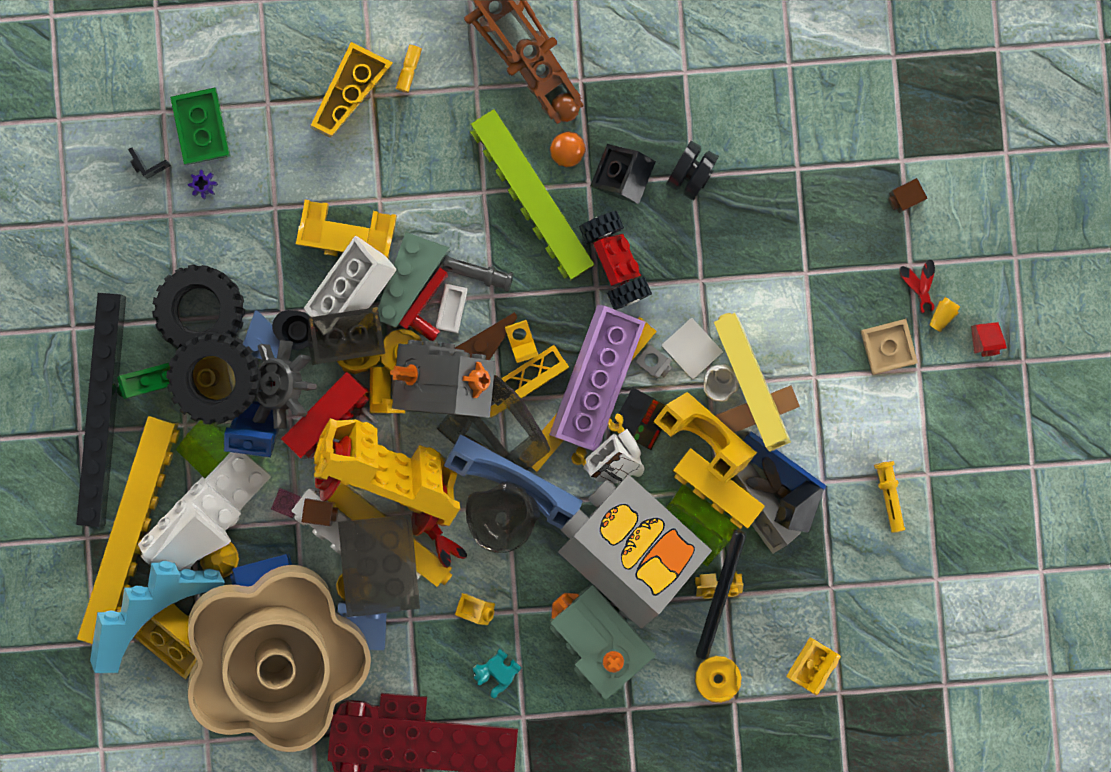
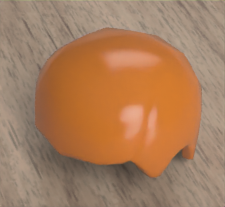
[550,131,586,167]

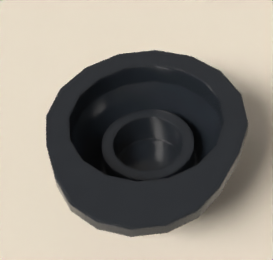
[272,310,317,350]

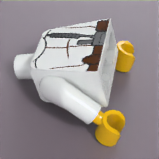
[571,414,644,484]

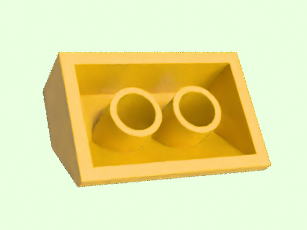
[134,603,197,680]

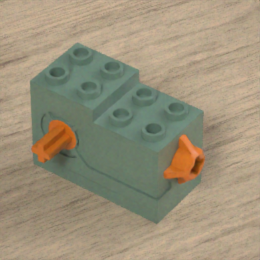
[550,583,655,700]

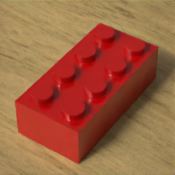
[281,372,370,459]

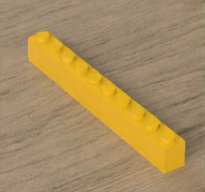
[77,416,180,644]

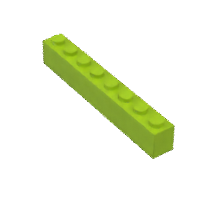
[470,109,595,281]

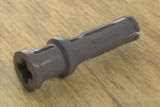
[443,256,514,292]

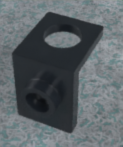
[128,147,171,179]

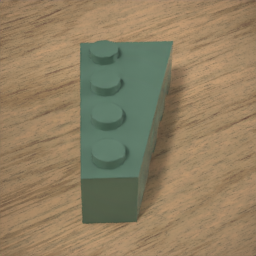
[374,232,451,329]

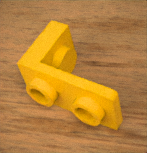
[370,367,405,414]

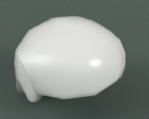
[704,364,739,402]

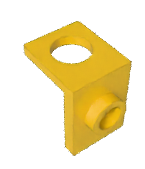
[505,320,539,363]

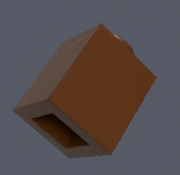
[888,178,928,213]
[301,498,338,526]

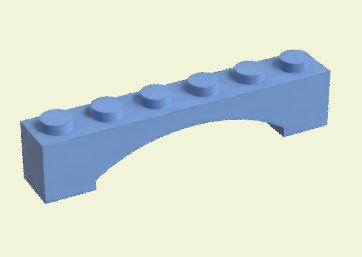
[444,434,583,529]

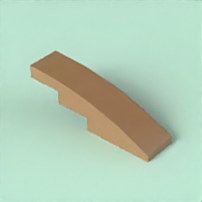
[715,385,800,433]

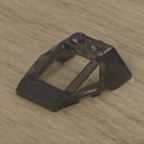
[437,375,550,470]

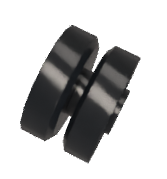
[666,141,719,201]

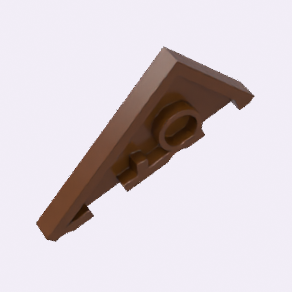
[455,312,517,360]

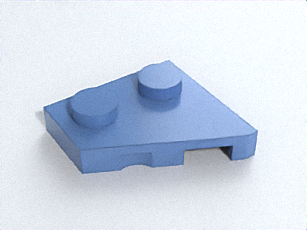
[243,310,280,360]

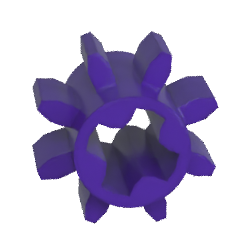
[188,170,218,200]

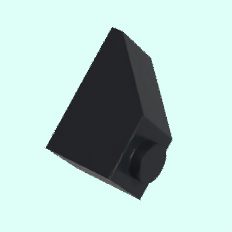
[774,480,824,532]

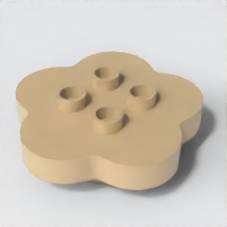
[188,565,371,752]

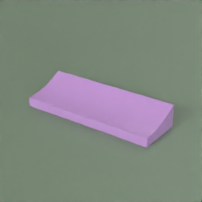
[549,305,645,451]

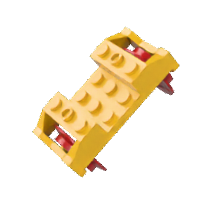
[314,418,460,536]

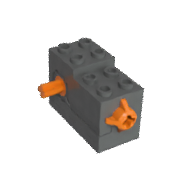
[390,340,495,418]

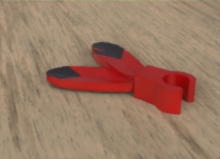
[899,260,935,314]
[424,524,467,568]

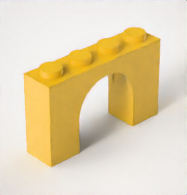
[653,392,757,483]

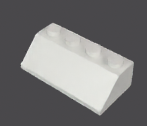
[304,236,397,341]

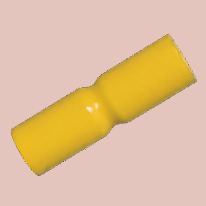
[395,44,422,93]

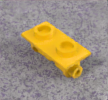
[695,572,744,599]

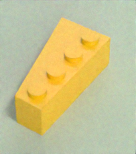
[310,42,393,138]
[672,448,765,529]

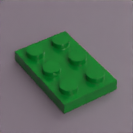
[170,87,231,165]

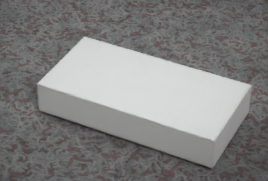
[436,284,468,334]

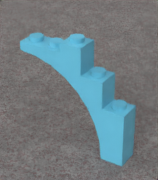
[90,561,225,673]

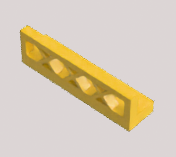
[490,345,569,418]

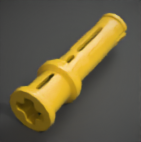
[874,461,906,533]

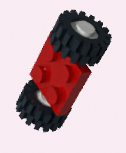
[579,210,652,310]

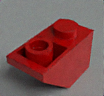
[971,322,1007,357]

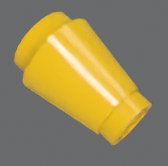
[929,297,960,332]

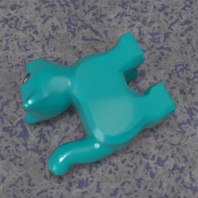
[472,648,522,699]

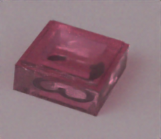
[271,488,302,518]

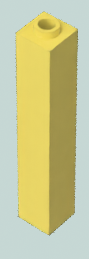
[714,313,791,451]

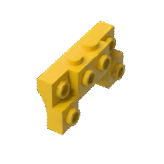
[296,199,397,259]

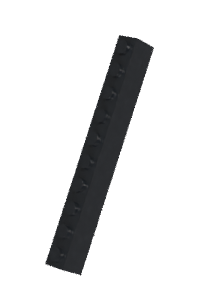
[76,293,126,527]

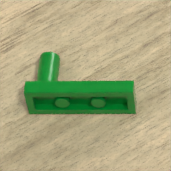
[117,363,170,399]

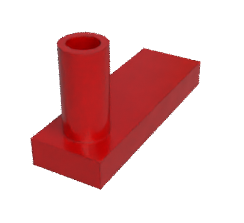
[399,268,449,341]

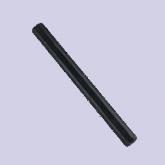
[696,530,746,660]

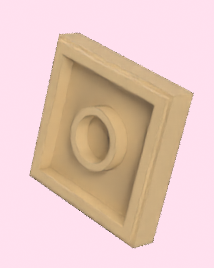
[861,319,918,375]

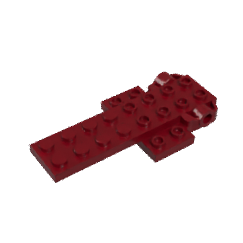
[328,693,518,772]

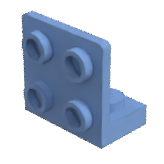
[338,602,387,650]

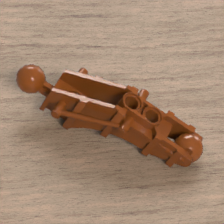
[464,0,584,124]

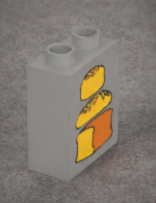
[558,475,712,629]

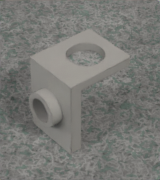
[636,344,672,379]

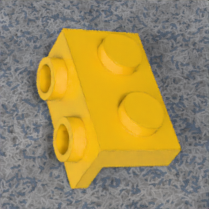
[786,637,841,695]

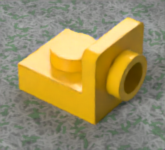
[455,593,495,625]

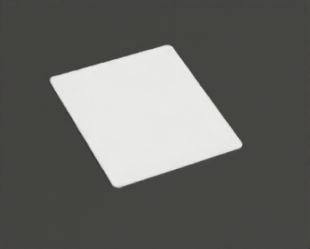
[662,318,723,379]

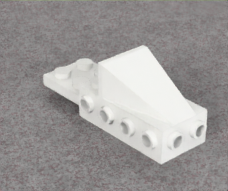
[138,452,271,571]

